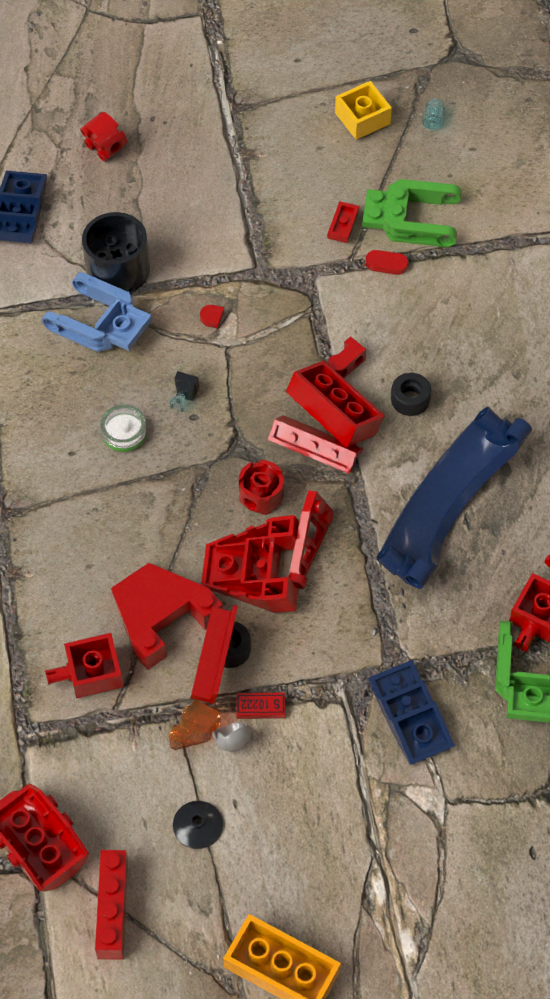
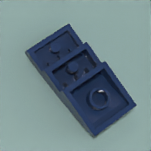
[0,170,47,243]
[367,660,455,765]

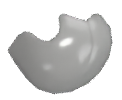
[212,721,251,752]

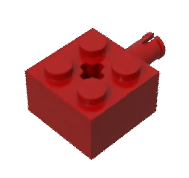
[509,573,550,651]
[45,633,123,698]

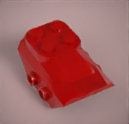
[0,783,89,892]

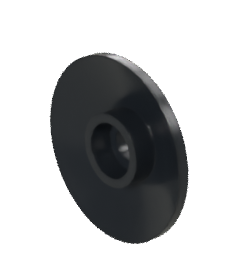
[173,801,223,849]

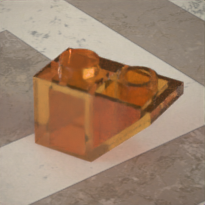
[168,699,221,750]

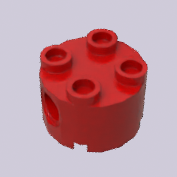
[80,112,128,162]
[238,460,284,515]

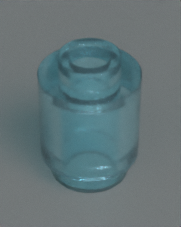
[422,99,445,130]

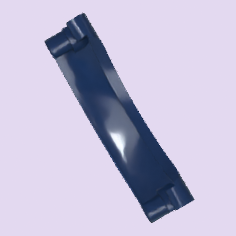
[376,407,532,589]

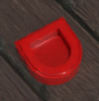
[200,305,224,329]

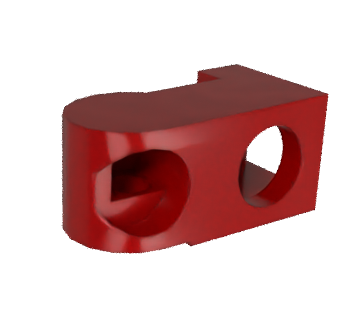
[328,336,366,378]

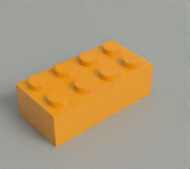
[223,914,341,999]

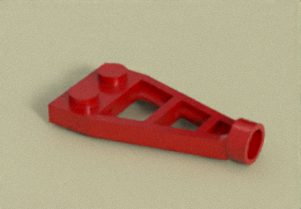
[289,490,333,589]

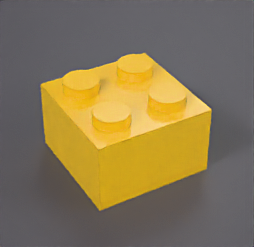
[335,81,392,140]

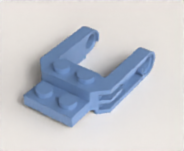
[41,272,153,352]

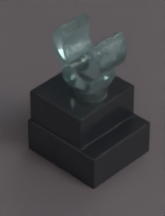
[170,371,199,412]

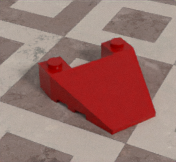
[201,515,299,613]
[111,563,223,670]

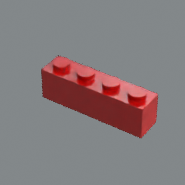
[95,850,128,960]

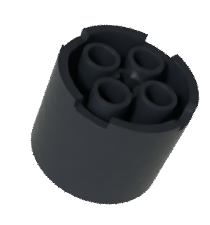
[82,212,150,291]

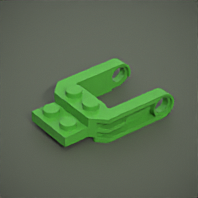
[362,179,462,247]
[495,620,550,723]

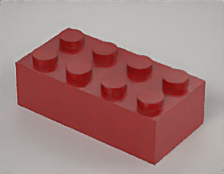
[285,360,385,448]

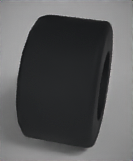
[391,372,432,416]
[224,622,251,668]

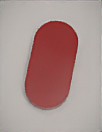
[365,250,408,275]

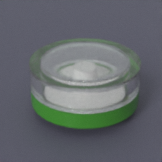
[101,404,147,452]

